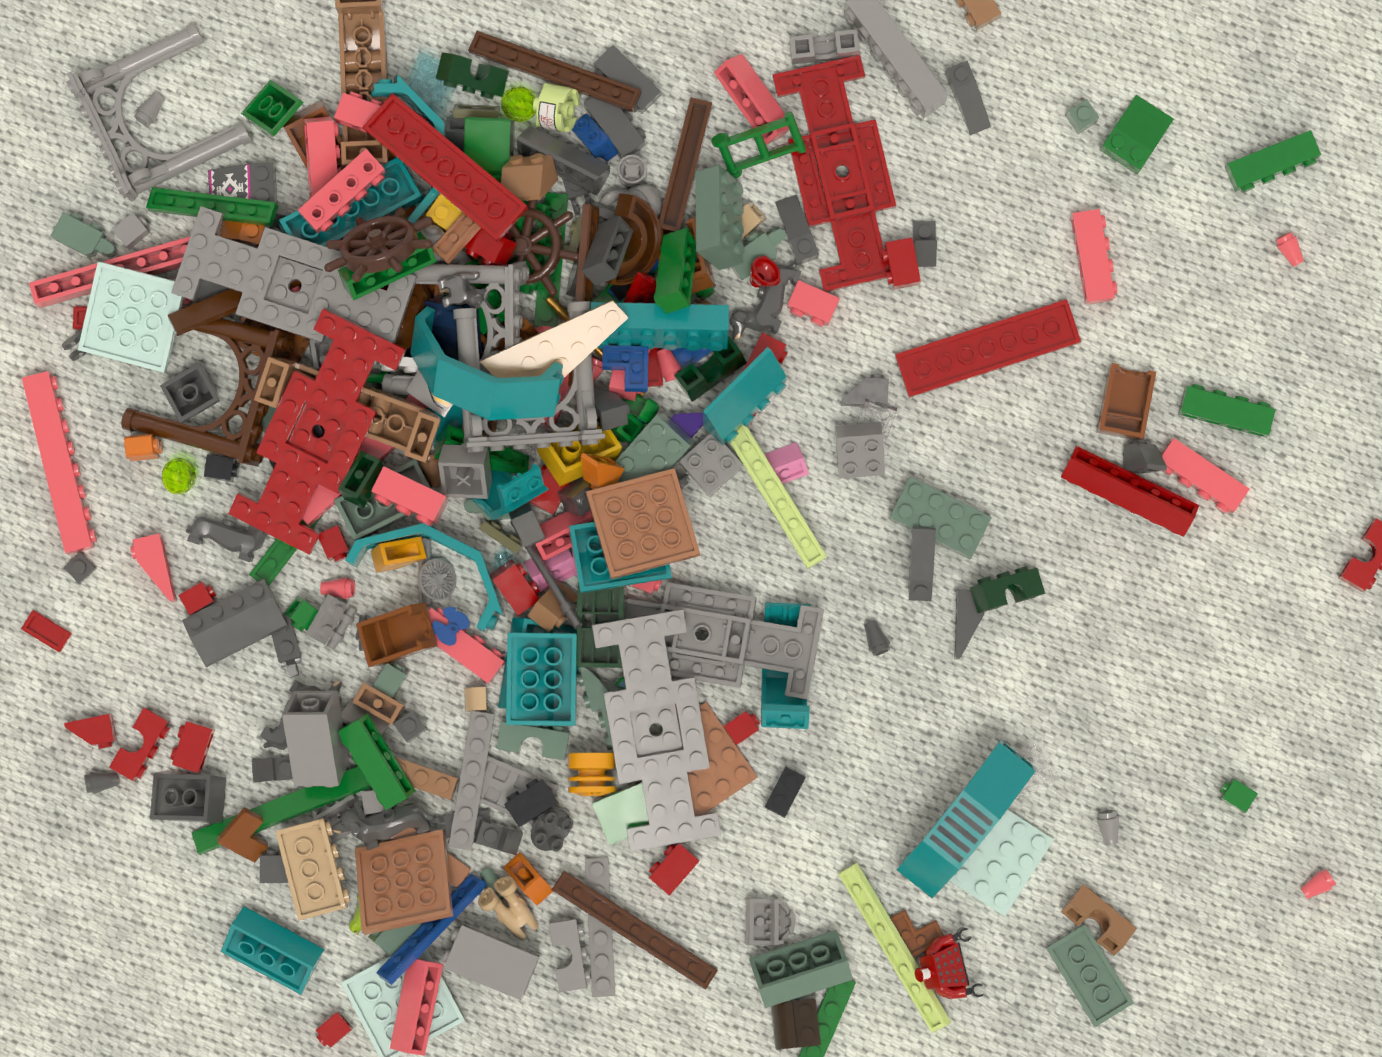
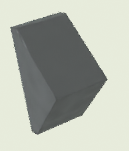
[509,501,546,549]

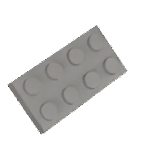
[457,756,559,825]

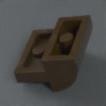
[771,999,821,1050]

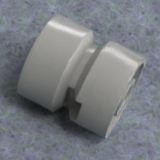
[617,154,647,189]

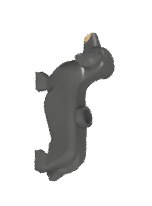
[729,262,802,340]
[186,516,269,562]
[259,680,342,750]
[332,803,433,851]

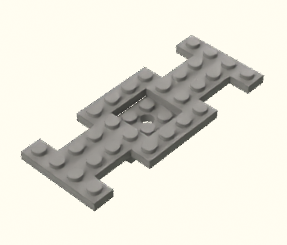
[171,206,417,343]
[590,582,824,700]
[592,609,721,851]

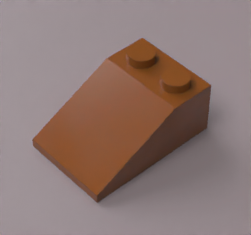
[283,100,347,171]

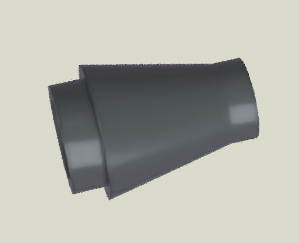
[864,620,890,656]
[84,772,119,794]

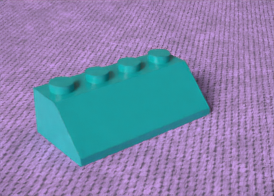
[221,906,324,995]

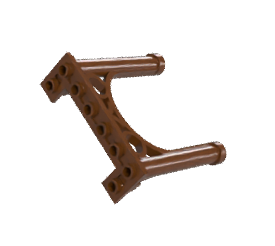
[121,307,295,467]

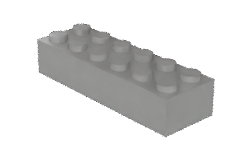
[843,0,948,119]

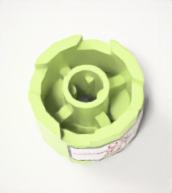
[533,83,580,132]

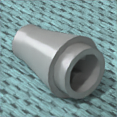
[134,92,165,127]
[1097,810,1119,845]

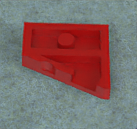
[623,272,657,303]

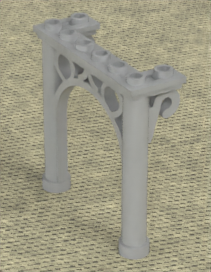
[66,22,252,202]
[382,261,529,396]
[453,301,605,453]

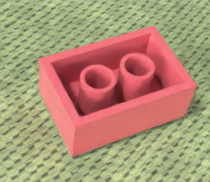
[372,466,449,526]

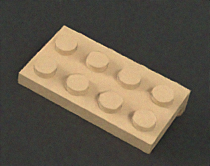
[275,818,351,921]

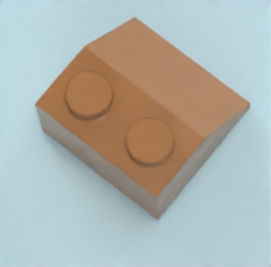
[501,153,558,201]

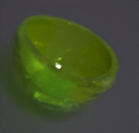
[501,86,536,122]
[162,457,197,495]

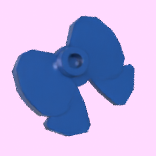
[432,607,470,646]

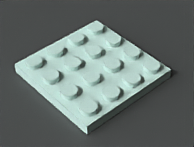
[78,261,183,373]
[949,809,1054,917]
[341,948,465,1057]

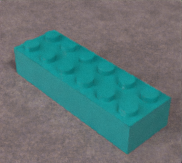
[279,158,422,265]
[591,302,729,351]

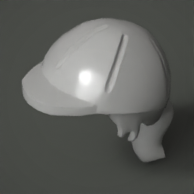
[600,185,663,218]

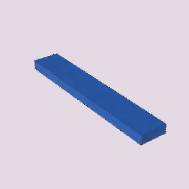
[376,874,487,985]

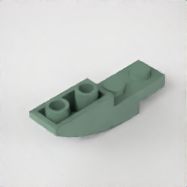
[577,667,613,751]

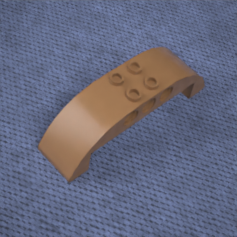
[335,0,390,166]
[254,356,441,463]

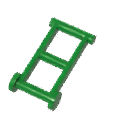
[711,112,806,179]

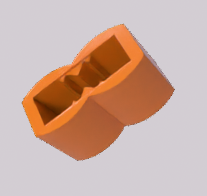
[124,434,163,461]

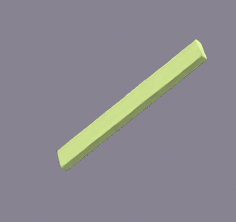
[730,425,827,569]
[838,863,951,1033]

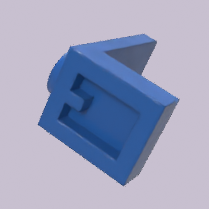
[572,114,618,162]

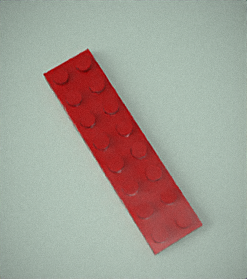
[362,93,528,242]
[895,299,1081,398]

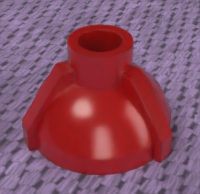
[749,256,781,288]

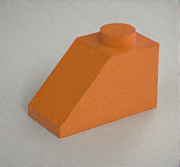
[220,221,264,247]
[581,452,625,489]
[503,852,553,906]

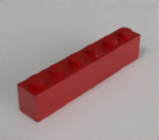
[1061,446,1199,537]

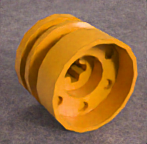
[568,753,615,796]

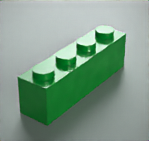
[1225,130,1322,193]
[654,228,697,314]
[1178,384,1276,438]
[338,713,416,810]

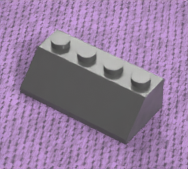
[517,125,610,196]
[182,579,288,667]

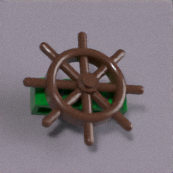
[496,200,579,296]
[324,207,437,300]

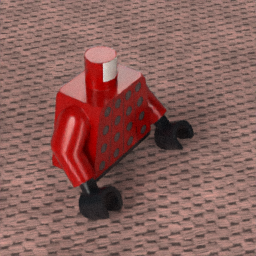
[914,927,984,999]

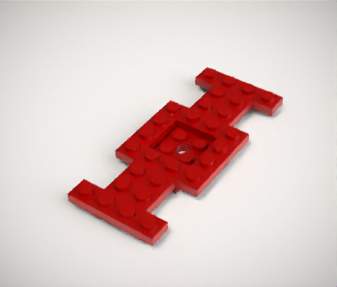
[772,55,896,292]
[228,308,407,555]

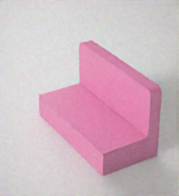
[764,442,809,484]
[525,549,577,593]

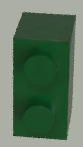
[338,451,384,509]

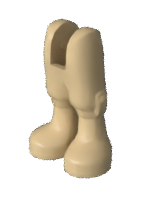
[478,876,539,940]

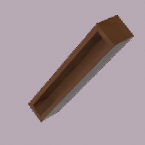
[659,97,712,234]

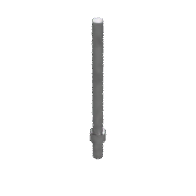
[510,521,583,629]

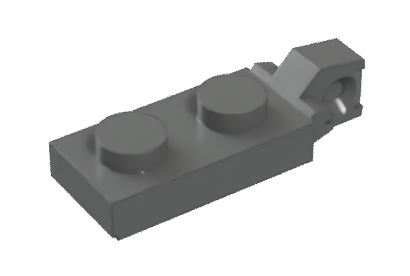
[272,614,301,678]

